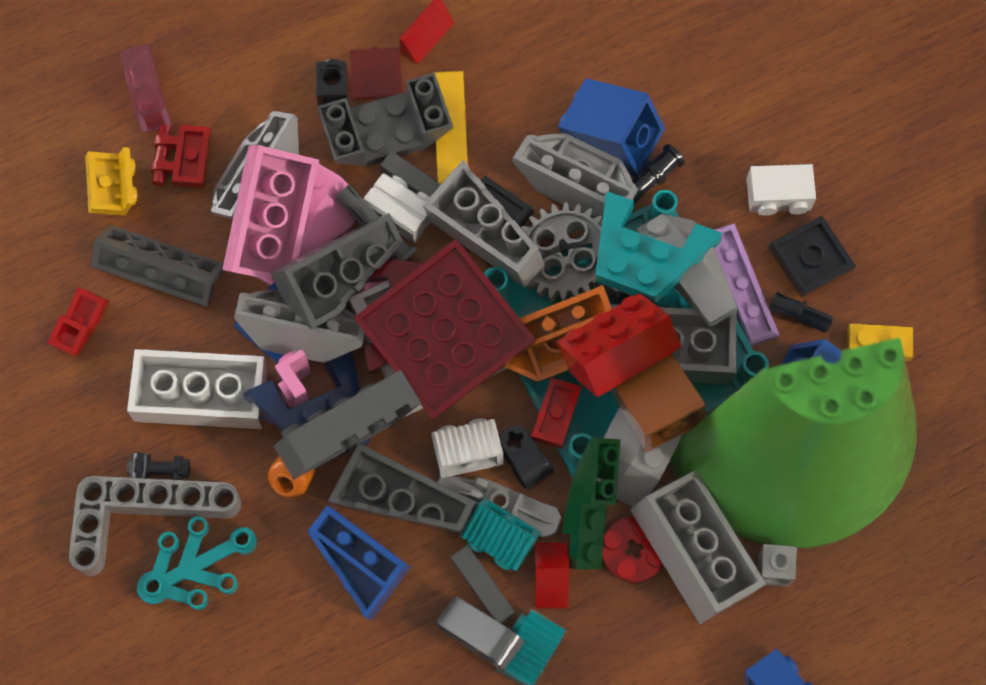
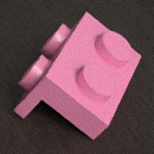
[275,350,311,409]

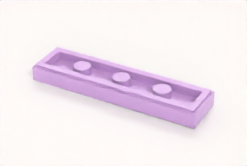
[714,223,779,346]

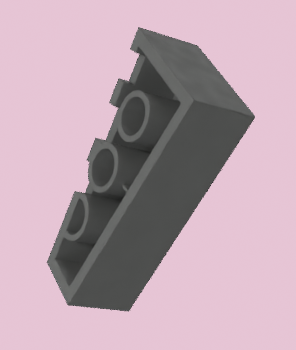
[274,370,421,480]
[328,443,478,535]

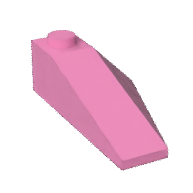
[256,164,363,286]

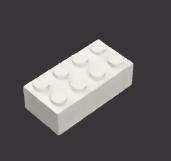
[127,349,268,429]

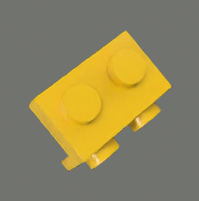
[85,147,137,216]

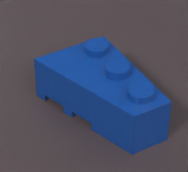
[307,505,412,620]

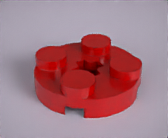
[602,517,663,584]

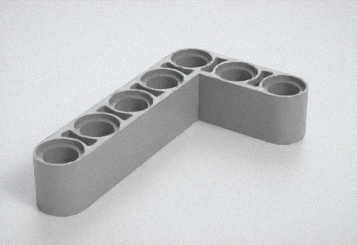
[69,476,242,577]

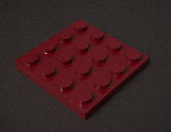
[353,239,536,421]

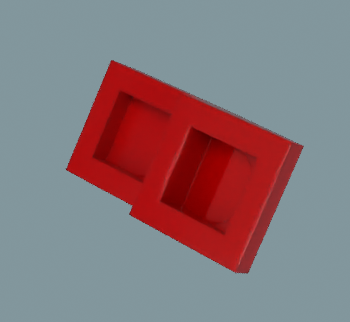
[47,287,109,356]

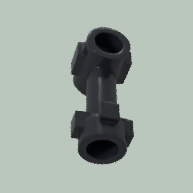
[127,453,191,480]

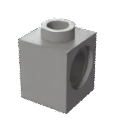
[757,544,797,587]

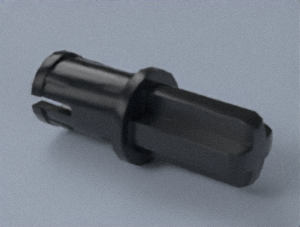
[769,292,833,332]

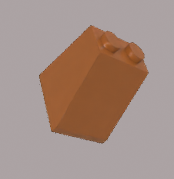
[611,354,706,453]

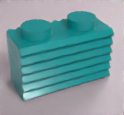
[461,498,541,571]
[496,609,566,685]

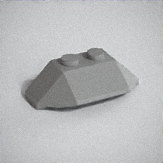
[211,111,299,219]
[512,133,638,218]
[234,290,365,363]
[604,407,682,508]

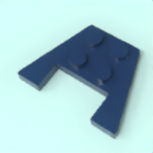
[243,351,371,469]

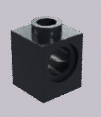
[316,59,349,106]

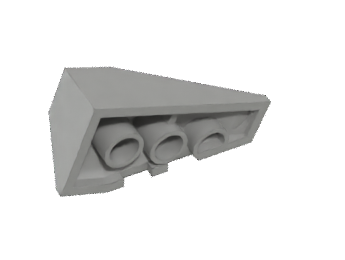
[636,214,738,327]

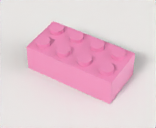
[222,145,319,281]

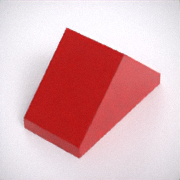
[534,542,569,609]

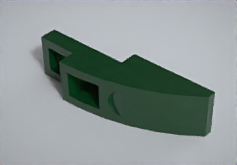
[562,437,621,570]

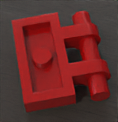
[150,125,211,188]

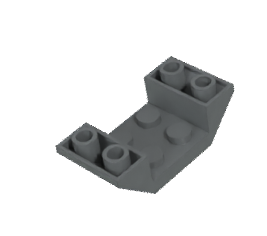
[317,73,453,167]

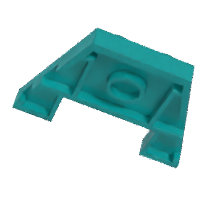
[595,192,722,304]

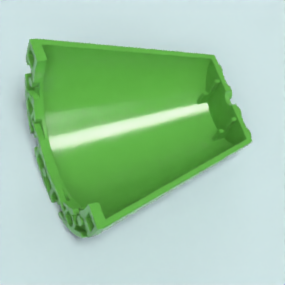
[669,337,917,549]

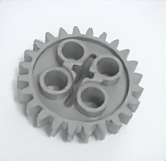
[521,202,603,302]

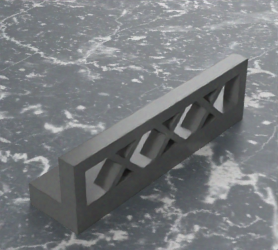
[91,225,225,307]

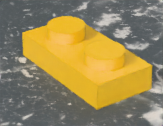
[848,324,913,361]

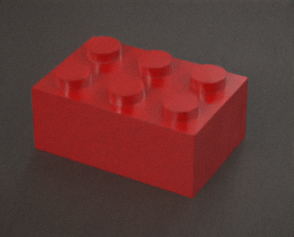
[556,293,682,397]

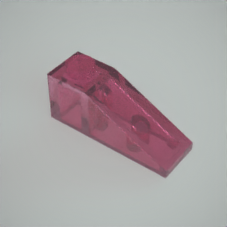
[120,44,172,133]

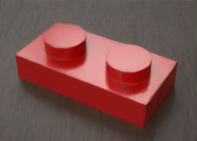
[531,377,582,449]

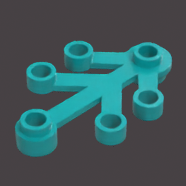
[137,516,257,611]

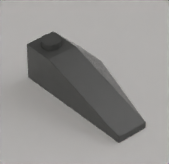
[270,213,403,329]

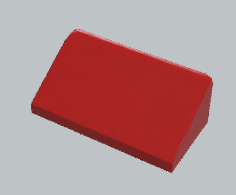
[399,0,453,64]

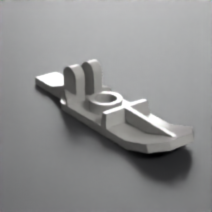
[437,475,562,539]

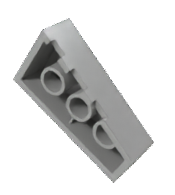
[423,160,545,288]

